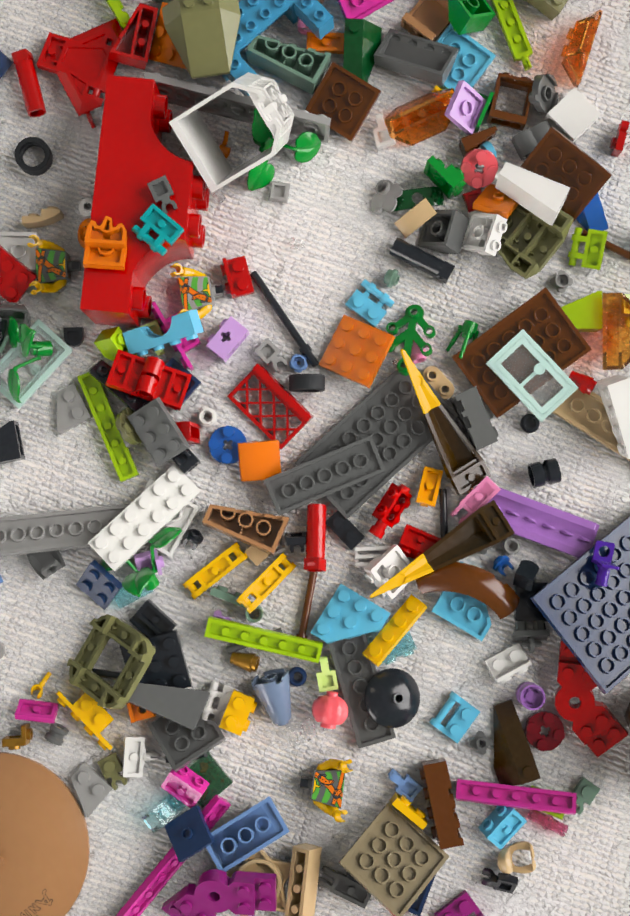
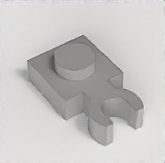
[254,338,288,373]

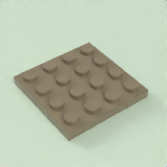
[338,801,450,916]

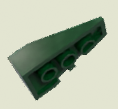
[343,18,382,83]

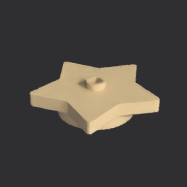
[226,849,291,916]

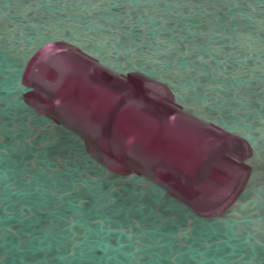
[527,810,568,837]

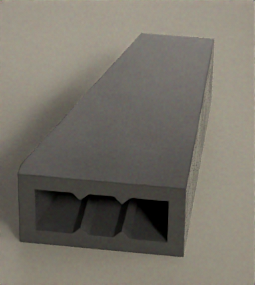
[128,683,210,731]

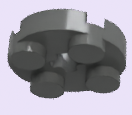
[529,74,559,113]

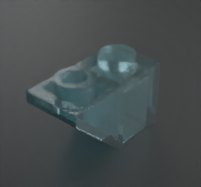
[141,794,186,833]

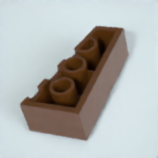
[419,757,464,850]

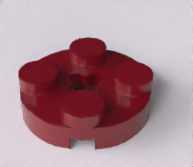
[524,711,565,751]

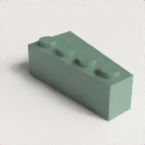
[247,35,331,95]

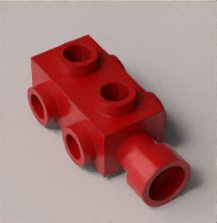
[369,483,412,539]

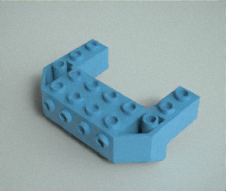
[222,0,334,96]

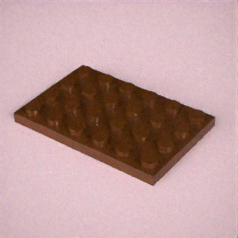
[452,287,592,418]

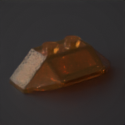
[560,10,603,87]
[384,88,454,146]
[601,293,630,370]

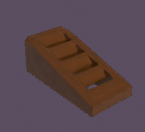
[459,126,498,157]

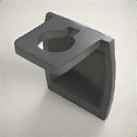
[0,302,32,328]
[27,550,66,580]

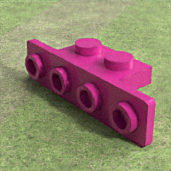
[151,301,201,371]

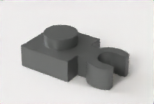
[147,175,178,214]

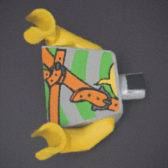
[170,263,224,319]

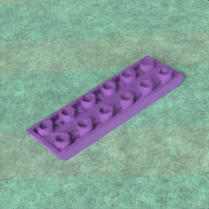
[487,487,600,558]

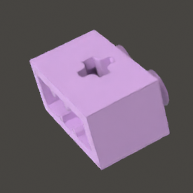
[206,316,249,363]

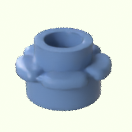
[289,354,308,373]

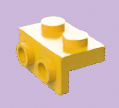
[219,689,258,736]
[389,793,428,830]

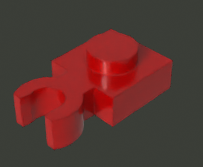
[609,120,629,157]

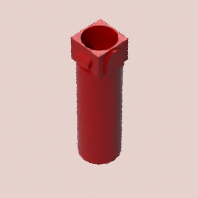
[11,48,46,118]
[304,504,327,572]

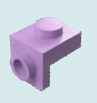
[134,549,165,575]

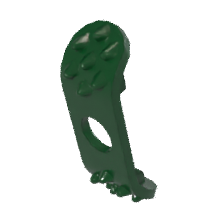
[393,186,444,212]

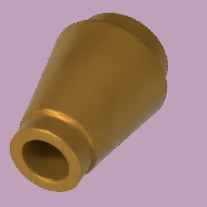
[230,652,260,673]

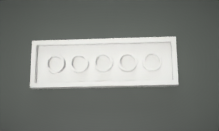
[88,464,201,572]

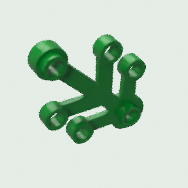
[386,304,436,376]

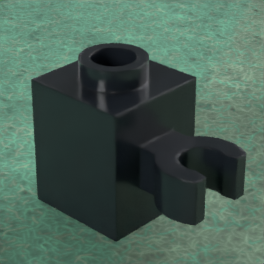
[172,448,201,475]

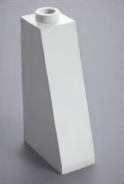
[495,162,570,226]

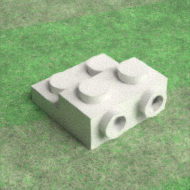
[461,212,507,256]
[364,544,411,599]

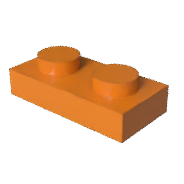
[306,32,344,54]

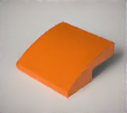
[237,439,281,481]

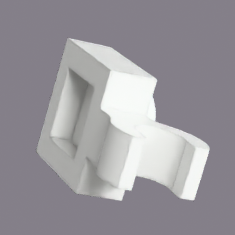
[373,113,396,149]

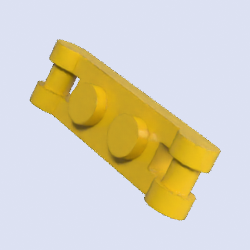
[182,542,248,600]
[236,553,297,614]

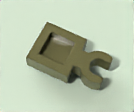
[97,752,127,790]

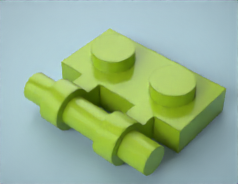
[568,227,608,270]

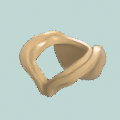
[497,841,536,874]

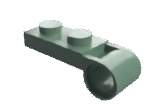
[209,585,264,623]

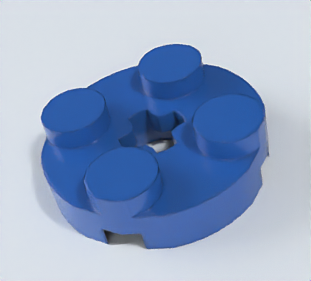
[208,426,247,464]

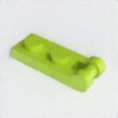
[106,0,130,30]

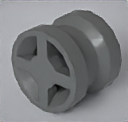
[44,722,69,746]

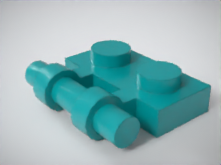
[131,203,184,256]

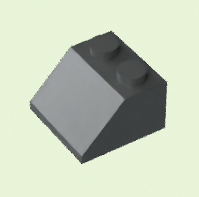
[417,209,469,254]

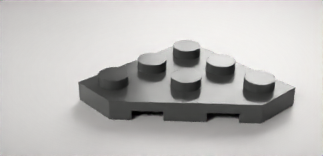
[146,715,226,773]

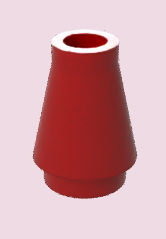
[569,370,597,395]

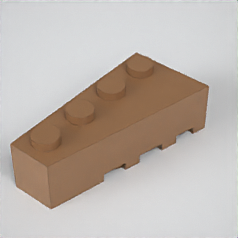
[202,504,289,556]

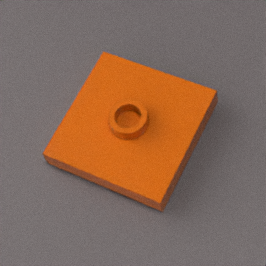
[473,184,519,219]

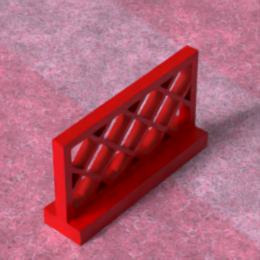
[227,363,314,450]

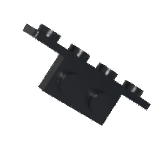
[89,360,151,412]

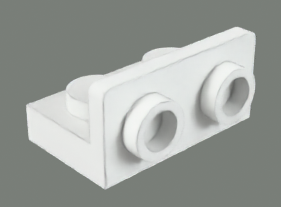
[484,642,532,683]

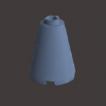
[251,668,292,726]

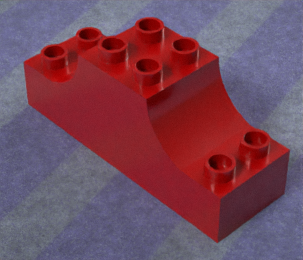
[80,75,209,328]

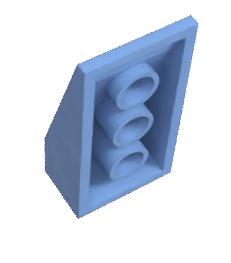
[206,796,290,872]

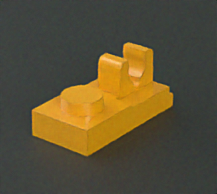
[416,466,443,507]

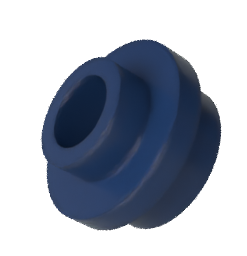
[289,667,307,687]

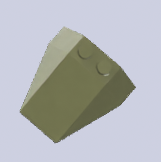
[162,0,241,79]
[497,204,574,279]

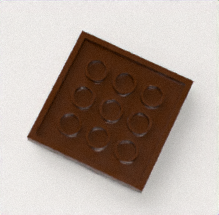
[520,126,612,223]

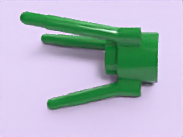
[446,320,479,359]

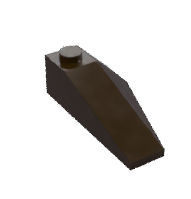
[493,699,541,785]

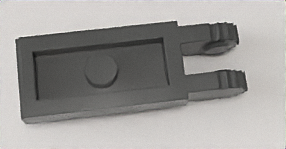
[318,866,371,909]

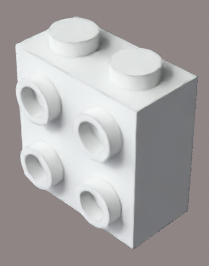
[544,87,601,143]

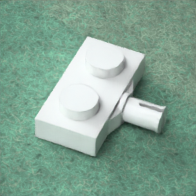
[122,736,158,777]

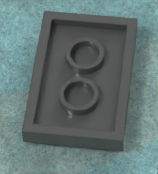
[127,397,190,467]

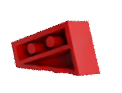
[108,3,158,70]

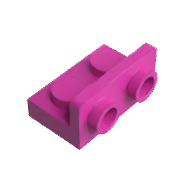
[160,766,210,808]

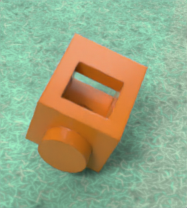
[127,702,156,723]

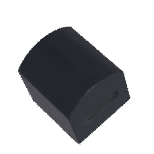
[513,560,539,592]

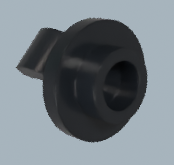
[183,529,204,551]

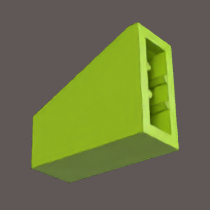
[561,291,602,332]

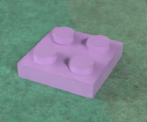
[444,80,486,135]

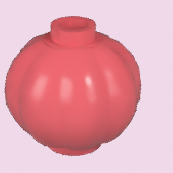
[312,691,348,729]

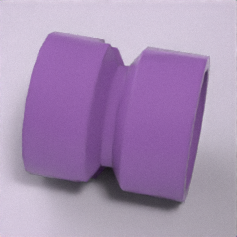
[516,681,546,710]

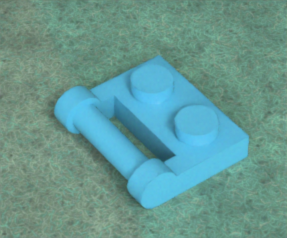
[429,691,480,744]

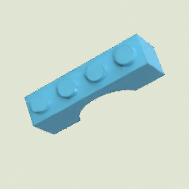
[122,309,204,356]

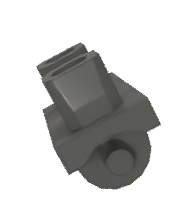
[512,620,550,653]

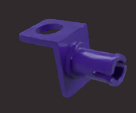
[591,540,620,587]

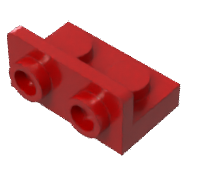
[220,256,254,299]
[398,524,440,559]

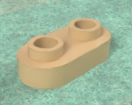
[422,366,454,400]

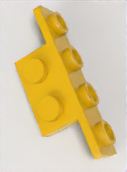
[56,691,114,750]

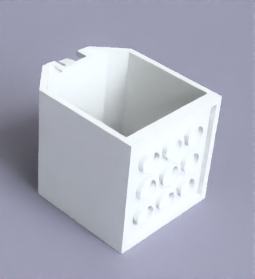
[169,72,295,193]

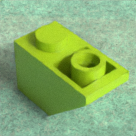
[94,326,137,361]

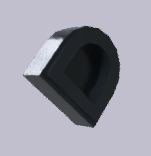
[63,327,84,347]

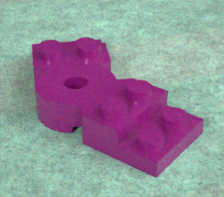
[162,869,277,916]

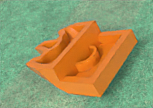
[83,216,127,270]

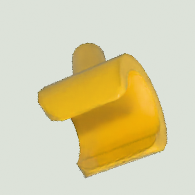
[31,672,52,699]

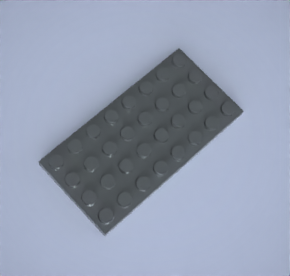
[295,363,459,519]

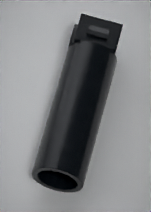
[389,237,455,284]

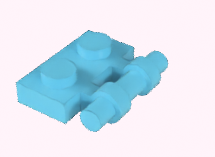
[345,279,395,327]

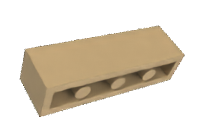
[285,843,322,916]

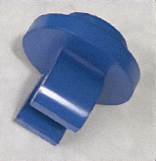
[493,555,514,577]

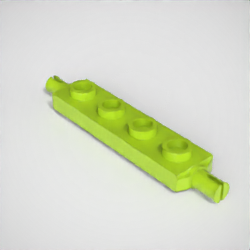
[491,0,533,71]

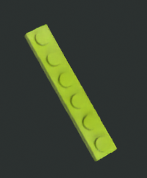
[77,372,139,482]
[204,616,323,663]

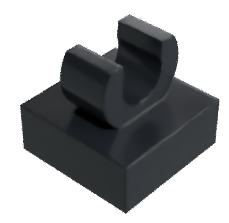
[286,532,306,553]

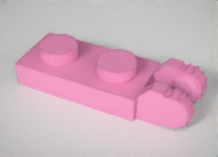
[450,476,501,524]

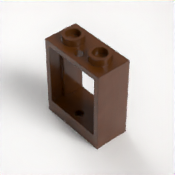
[486,72,534,131]

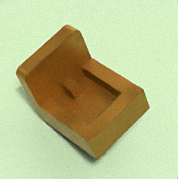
[2,723,33,750]

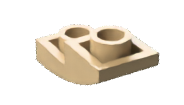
[394,198,437,239]
[22,206,64,229]

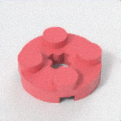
[460,149,498,189]

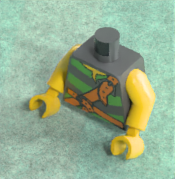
[27,235,81,295]
[300,759,353,822]

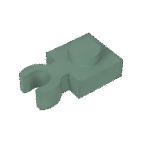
[572,776,600,815]

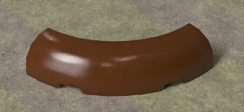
[415,562,520,619]

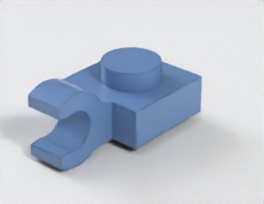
[388,768,423,802]

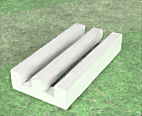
[355,546,391,567]

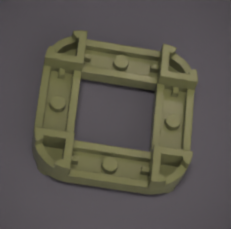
[67,614,155,710]

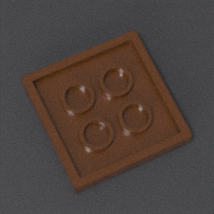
[305,62,381,142]

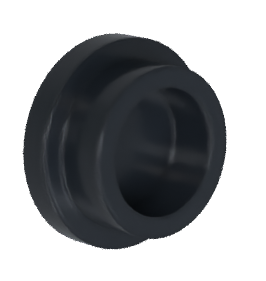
[520,414,540,433]

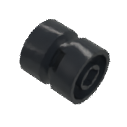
[528,458,561,488]

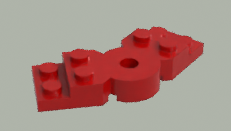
[555,639,629,758]

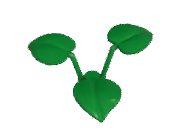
[247,108,321,191]
[7,316,53,403]
[100,527,183,597]

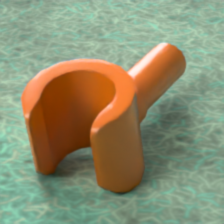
[219,131,231,158]

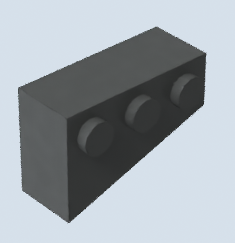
[450,386,499,451]

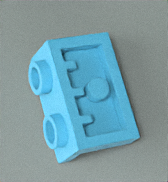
[478,805,527,850]

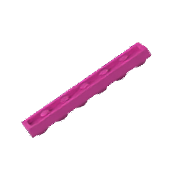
[456,779,577,815]

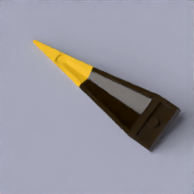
[400,349,491,495]
[369,500,515,598]

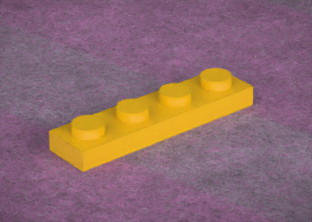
[362,594,427,667]

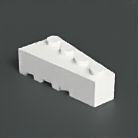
[596,375,630,459]

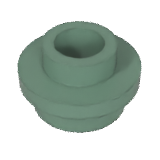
[384,269,400,288]

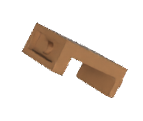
[401,0,450,41]

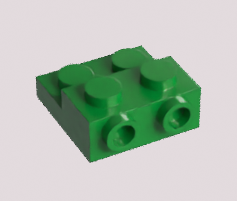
[424,155,466,199]

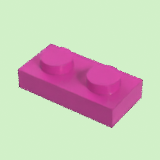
[15,699,59,724]

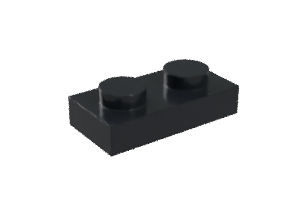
[326,510,365,550]

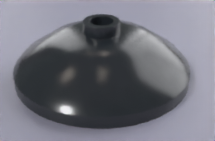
[364,668,420,728]

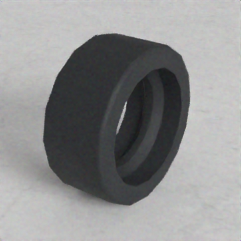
[15,137,53,176]
[289,374,325,392]

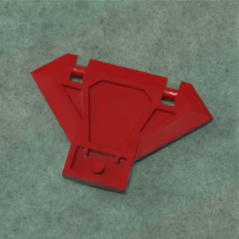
[36,18,123,116]

